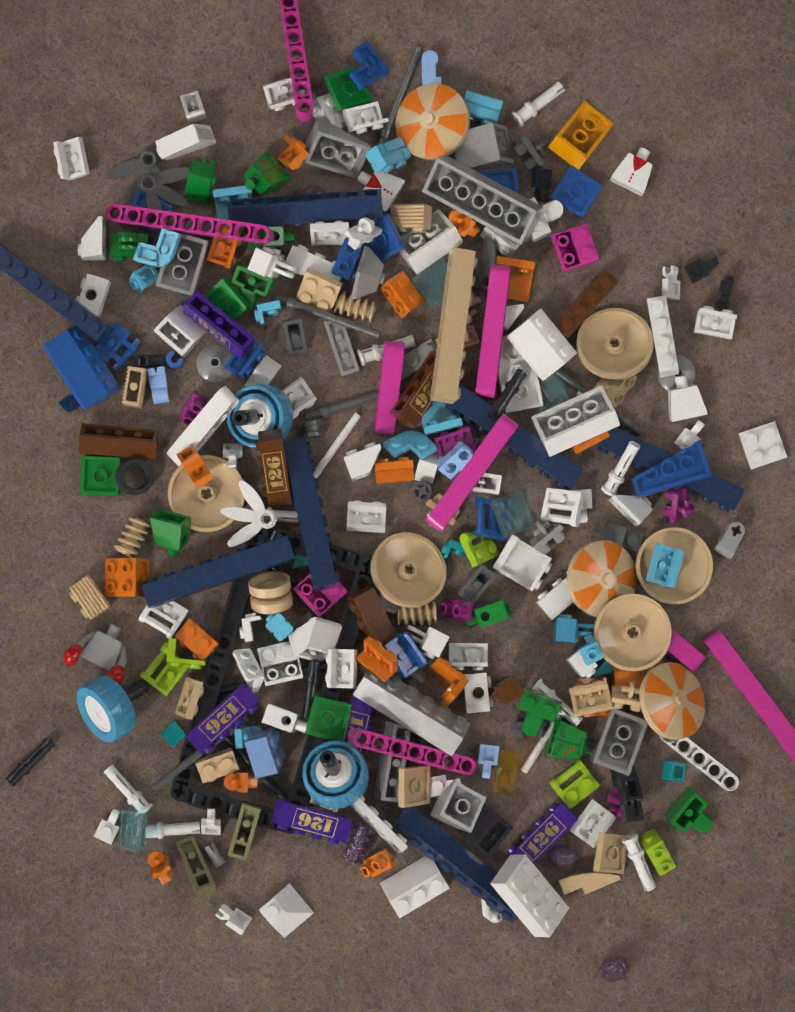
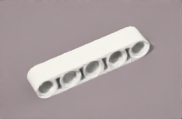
[167,386,239,466]
[659,735,739,791]

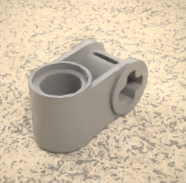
[713,522,745,559]

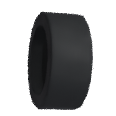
[115,458,154,495]

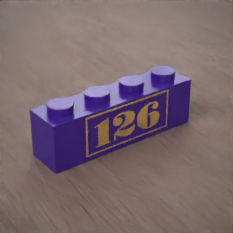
[183,290,255,360]
[186,683,259,756]
[342,694,376,753]
[271,799,353,844]
[507,802,578,864]

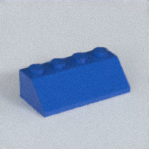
[42,326,121,411]

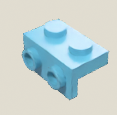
[646,543,685,588]

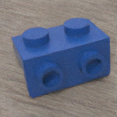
[332,238,363,283]
[224,342,266,381]
[383,632,427,678]

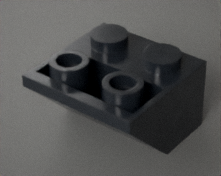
[458,803,513,858]

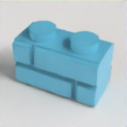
[464,90,503,125]
[365,137,411,174]
[265,613,296,641]

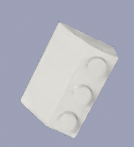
[400,209,463,274]
[506,309,577,381]
[380,856,450,919]

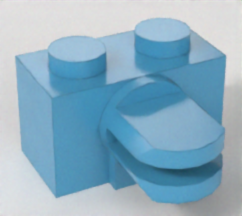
[553,614,594,643]

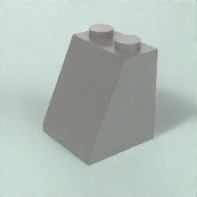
[454,122,514,171]

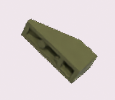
[228,803,261,861]
[175,836,217,901]

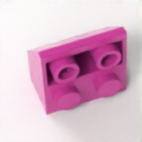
[551,223,599,272]
[294,574,348,617]

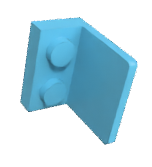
[213,185,253,227]
[421,401,463,436]

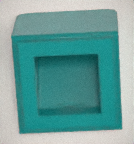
[293,554,308,569]
[593,660,613,677]
[160,721,186,748]
[662,760,687,782]

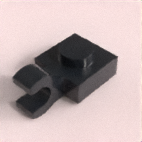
[531,168,553,202]
[684,257,719,284]
[714,275,734,310]

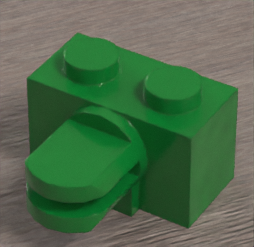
[184,157,217,205]
[109,233,150,262]
[231,264,277,310]
[518,688,563,736]
[664,786,713,833]

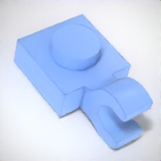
[478,744,499,779]

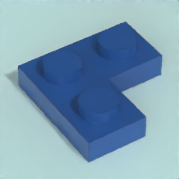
[349,41,390,91]

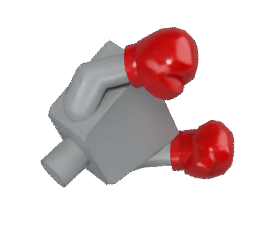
[63,624,127,685]

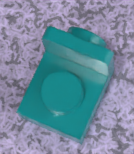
[441,539,466,559]

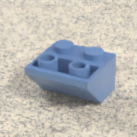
[244,726,287,779]

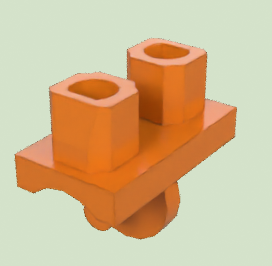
[448,209,480,237]
[223,771,257,793]
[360,848,396,878]
[148,850,173,884]

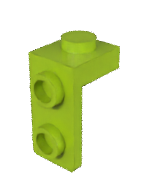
[163,638,205,669]
[637,828,676,876]

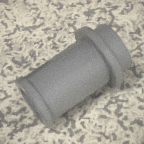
[204,842,226,868]

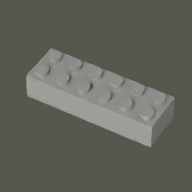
[422,155,544,245]
[353,670,470,756]

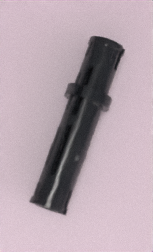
[487,369,527,422]
[301,661,321,719]
[5,737,55,787]

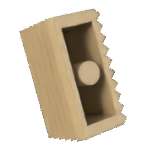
[390,204,432,233]
[122,366,148,409]
[69,575,111,620]

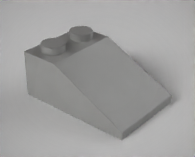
[304,119,372,179]
[156,231,210,296]
[592,708,648,776]

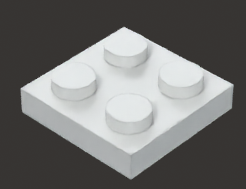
[310,221,349,246]
[738,421,787,470]

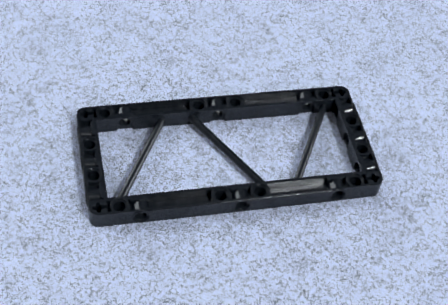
[170,527,373,834]

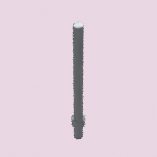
[377,46,423,145]
[273,294,381,339]
[554,368,644,436]
[305,381,410,420]
[151,716,248,791]

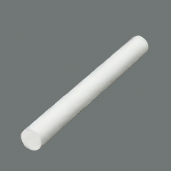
[312,413,361,478]
[521,707,566,774]

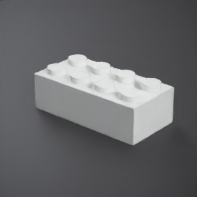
[531,385,620,457]
[490,854,569,937]

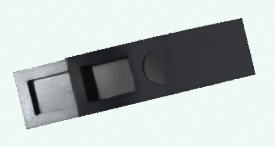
[610,764,644,823]

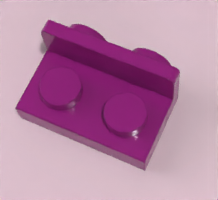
[434,425,478,458]

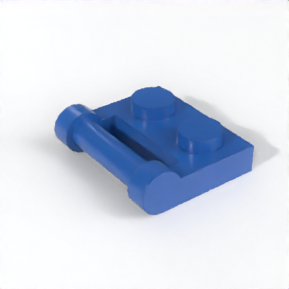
[475,497,507,541]

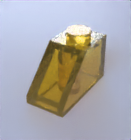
[493,750,520,795]

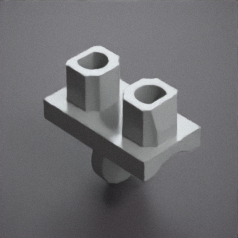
[529,521,566,555]

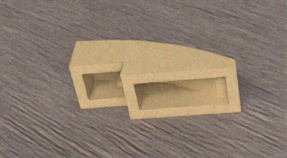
[557,871,621,895]

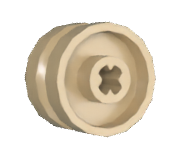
[248,571,293,614]

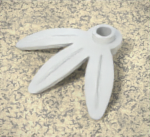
[220,480,277,547]

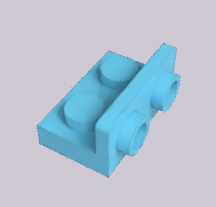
[254,300,282,327]

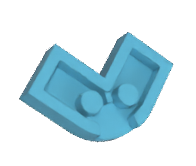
[133,229,182,267]
[383,431,437,460]

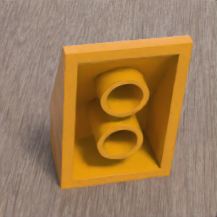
[548,101,614,170]

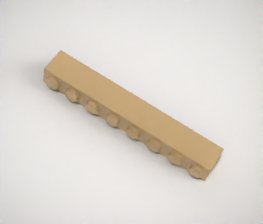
[430,247,478,404]

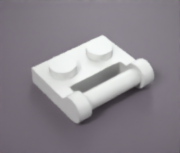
[541,488,584,527]
[138,601,189,639]

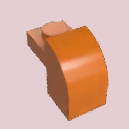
[176,444,214,489]

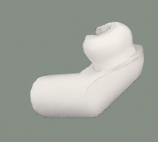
[481,899,503,923]

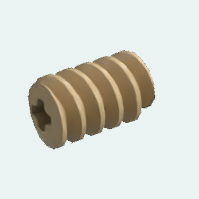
[334,291,376,325]
[114,517,152,558]
[398,601,436,626]

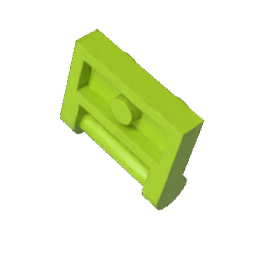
[460,524,499,567]
[140,645,189,696]
[549,759,600,809]

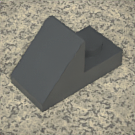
[282,317,308,355]
[602,523,644,552]
[457,564,497,603]

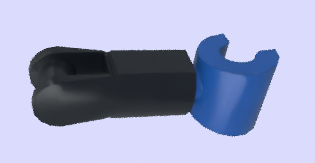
[132,350,186,369]

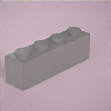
[373,721,411,802]

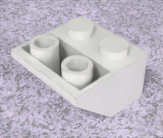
[154,305,207,358]
[344,442,381,481]
[288,617,342,662]
[257,641,303,686]

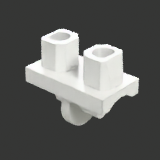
[345,217,382,250]

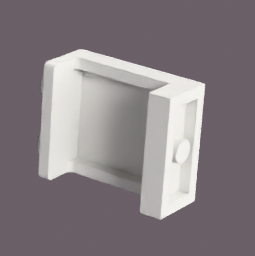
[492,534,553,592]

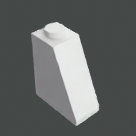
[155,124,216,160]

